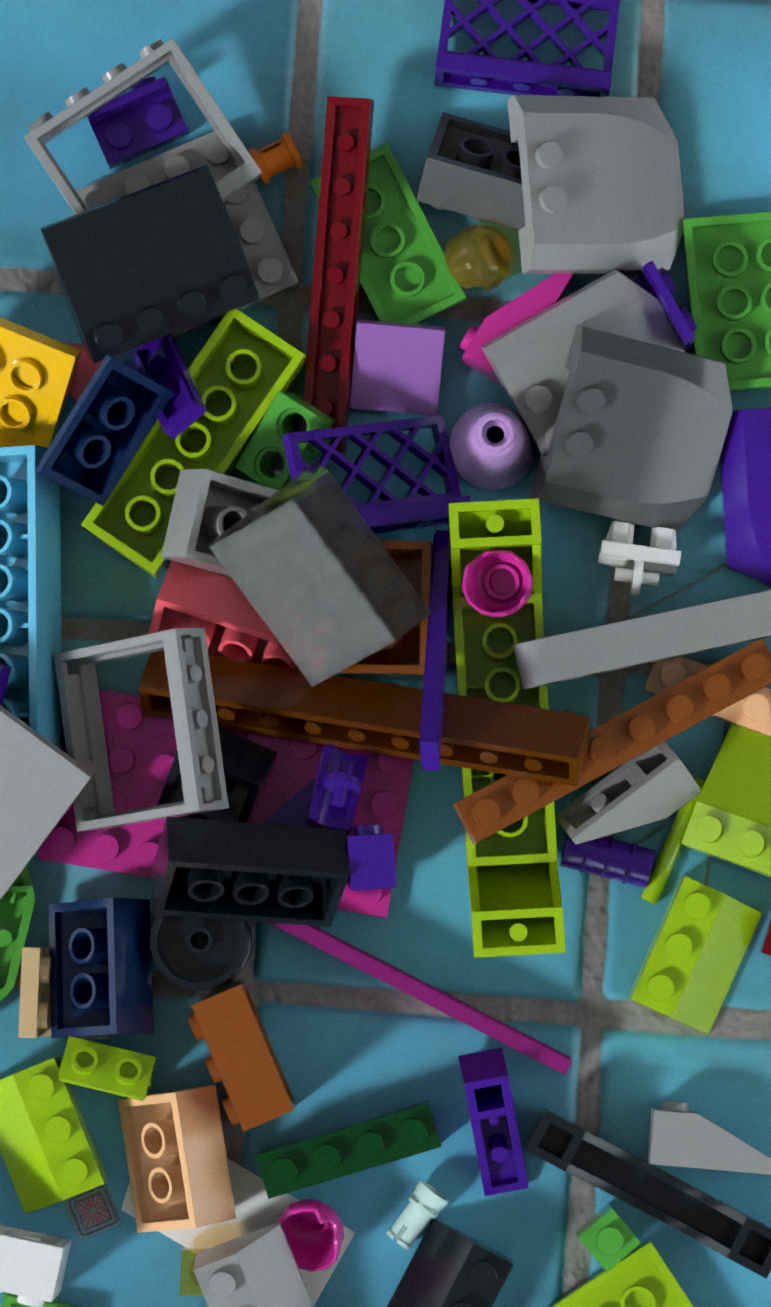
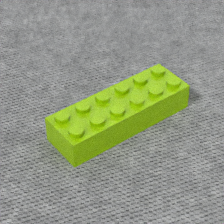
[81,309,306,579]

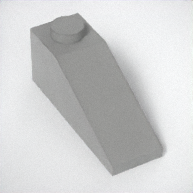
[555,741,701,845]
[646,1100,771,1175]

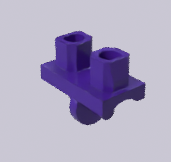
[305,744,368,835]

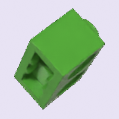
[235,391,335,494]

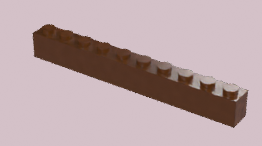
[138,650,590,786]

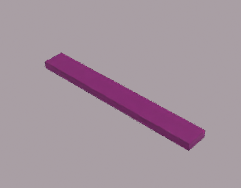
[270,923,572,1075]

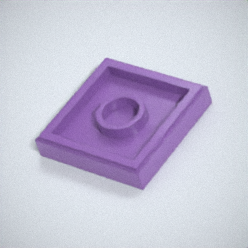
[350,319,445,416]

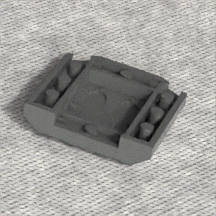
[529,325,733,533]

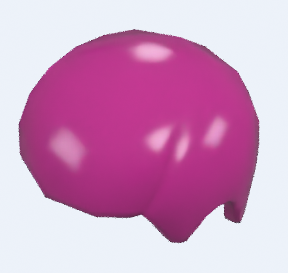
[461,549,533,618]
[278,1199,344,1272]

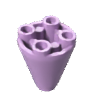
[449,403,536,491]

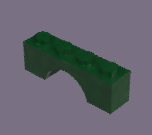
[256,1100,441,1199]

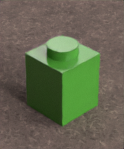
[575,1203,641,1272]

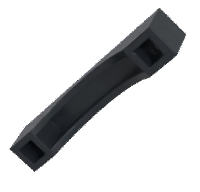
[523,1107,771,1279]

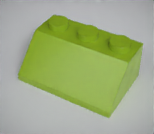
[627,876,763,1035]
[0,1056,109,1214]

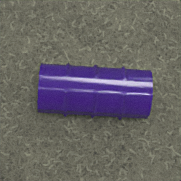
[559,834,655,888]

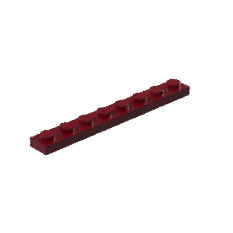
[300,96,374,454]

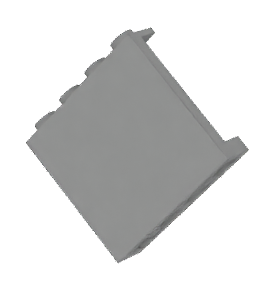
[0,705,99,900]

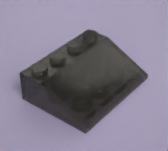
[207,462,431,687]

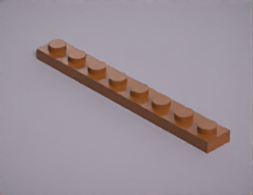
[452,638,771,844]

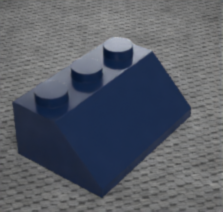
[35,354,174,506]
[48,898,154,1038]

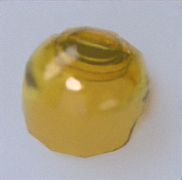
[444,224,515,291]

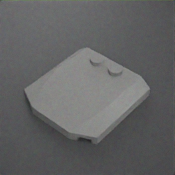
[507,95,685,274]
[480,270,685,455]

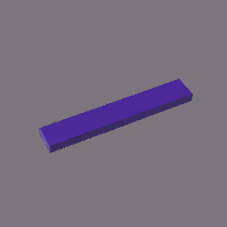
[419,530,451,771]

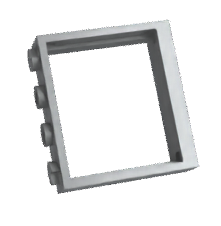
[24,38,262,215]
[54,628,229,832]

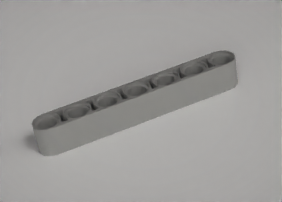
[513,590,771,690]

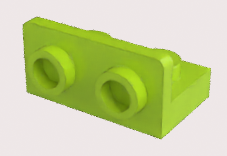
[58,1036,156,1101]

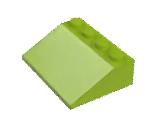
[681,723,771,878]

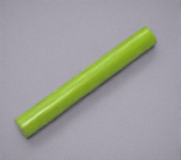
[640,777,705,905]

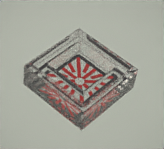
[63,1183,122,1241]

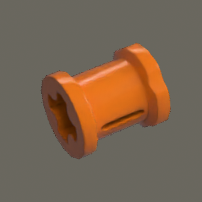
[247,131,303,185]

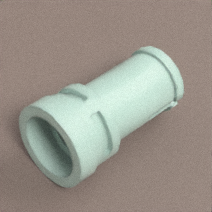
[386,1180,449,1250]

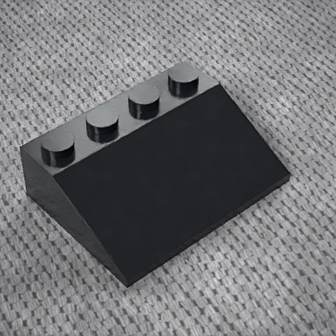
[40,165,260,363]

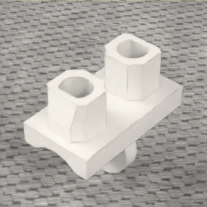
[597,521,682,597]

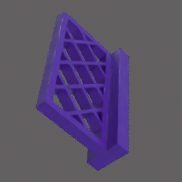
[434,0,620,97]
[282,415,471,544]

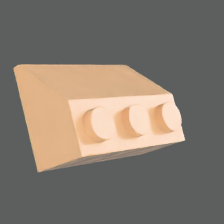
[118,1085,236,1233]

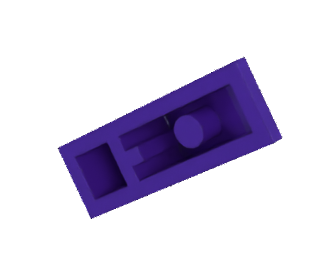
[458,1047,529,1196]

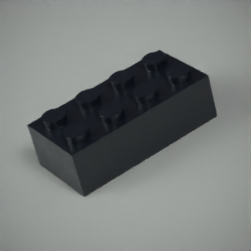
[151,816,350,927]

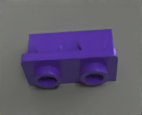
[87,77,189,169]

